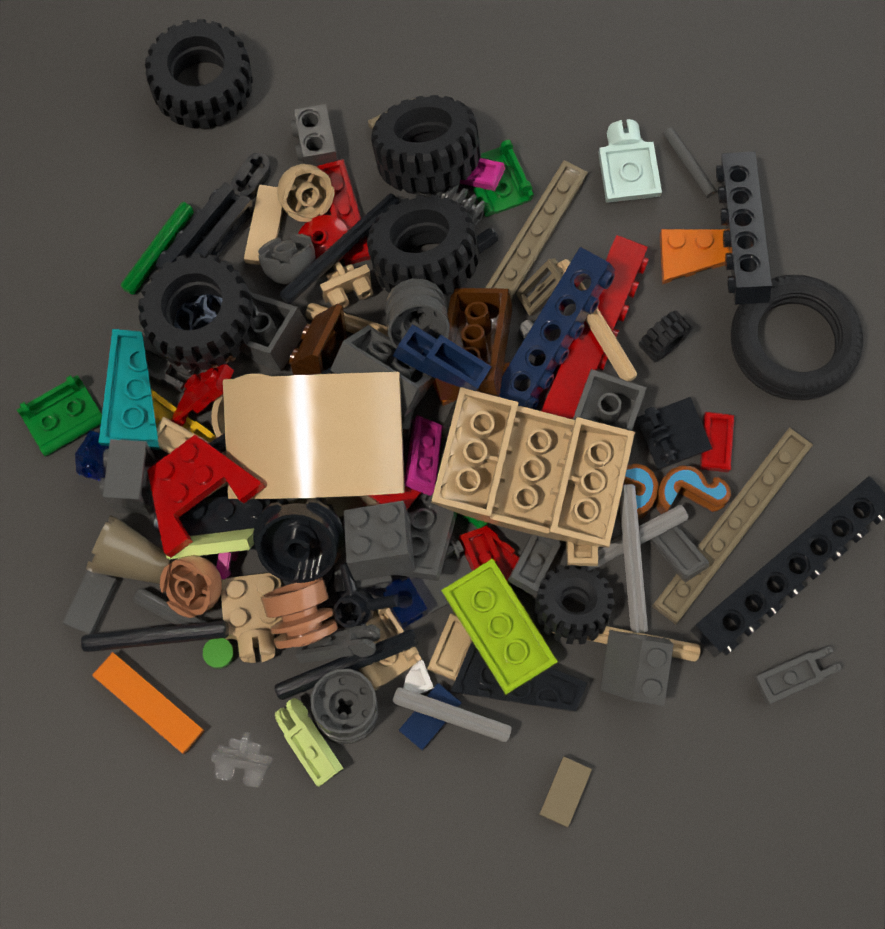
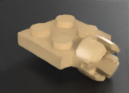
[221,573,282,663]

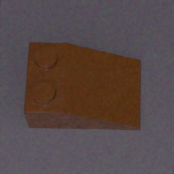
[289,304,348,375]

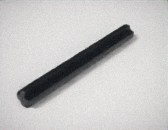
[81,621,229,652]
[275,630,418,700]

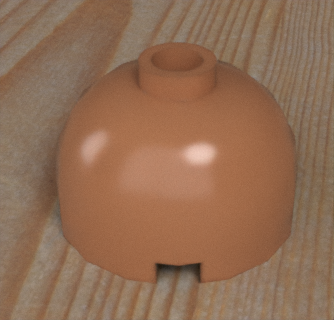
[160,555,222,618]

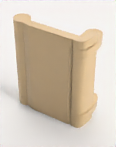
[338,608,422,690]

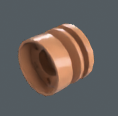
[261,578,338,649]

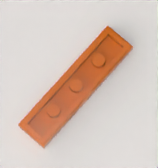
[92,652,205,755]

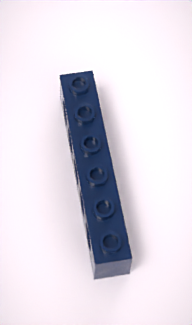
[499,247,615,410]

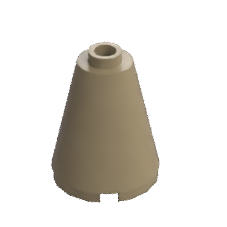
[86,515,171,584]

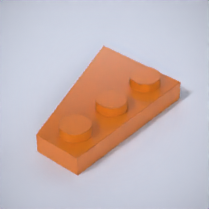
[660,229,729,285]

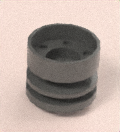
[386,278,450,349]
[311,669,378,744]

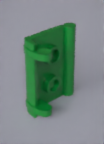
[471,140,534,217]
[16,375,102,457]

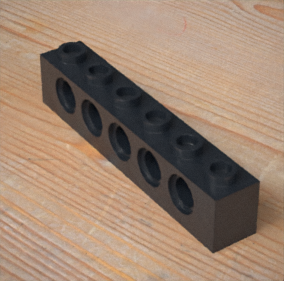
[716,151,772,305]

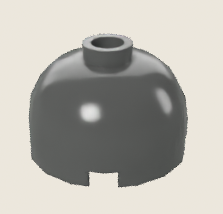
[258,234,316,285]

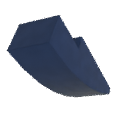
[393,324,492,391]

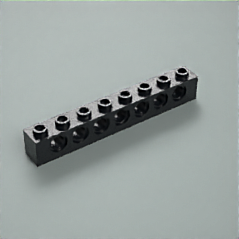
[690,476,885,658]

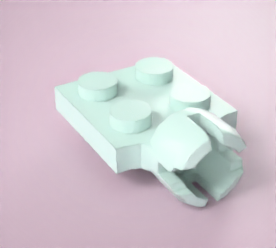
[598,119,662,203]

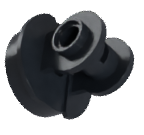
[253,497,345,583]

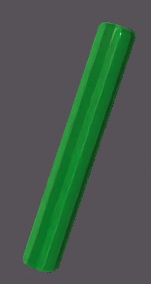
[121,202,194,295]

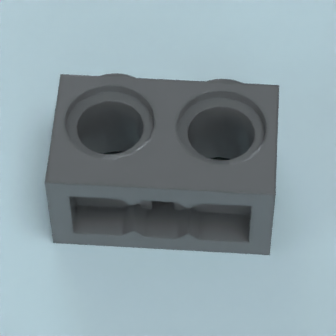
[290,104,337,167]

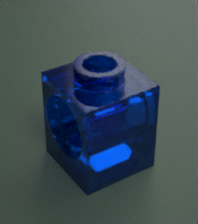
[383,578,428,629]

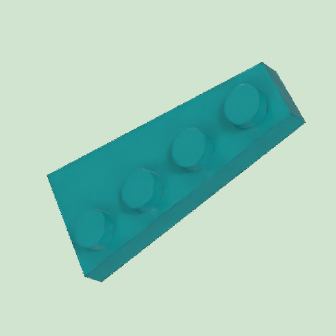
[99,329,160,450]

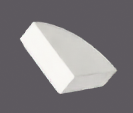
[403,660,434,694]

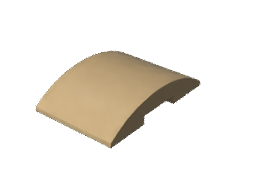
[223,372,405,499]
[431,387,635,548]

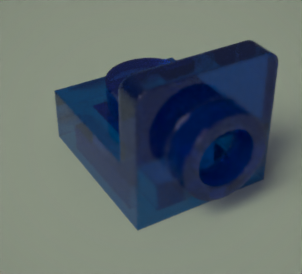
[75,430,109,481]

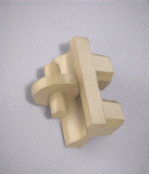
[320,261,373,308]

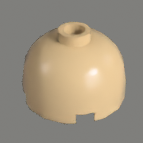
[277,164,335,222]

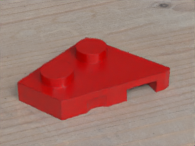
[458,526,519,582]

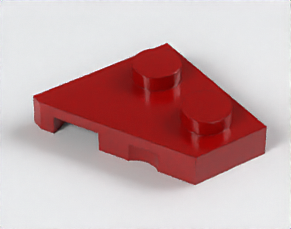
[171,364,234,426]

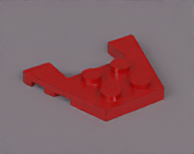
[147,435,266,558]

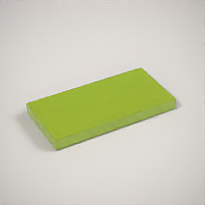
[441,559,558,695]

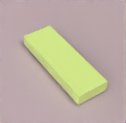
[166,528,254,559]

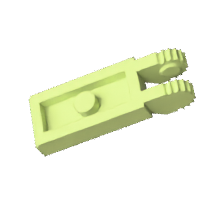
[274,698,344,787]

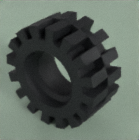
[638,310,692,362]

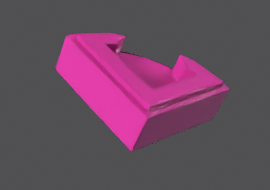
[216,551,239,580]

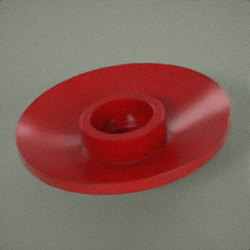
[298,215,348,261]

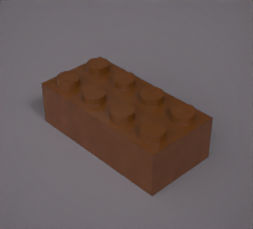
[435,288,513,401]

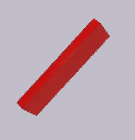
[317,159,370,266]

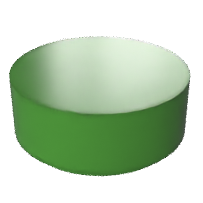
[203,638,234,669]

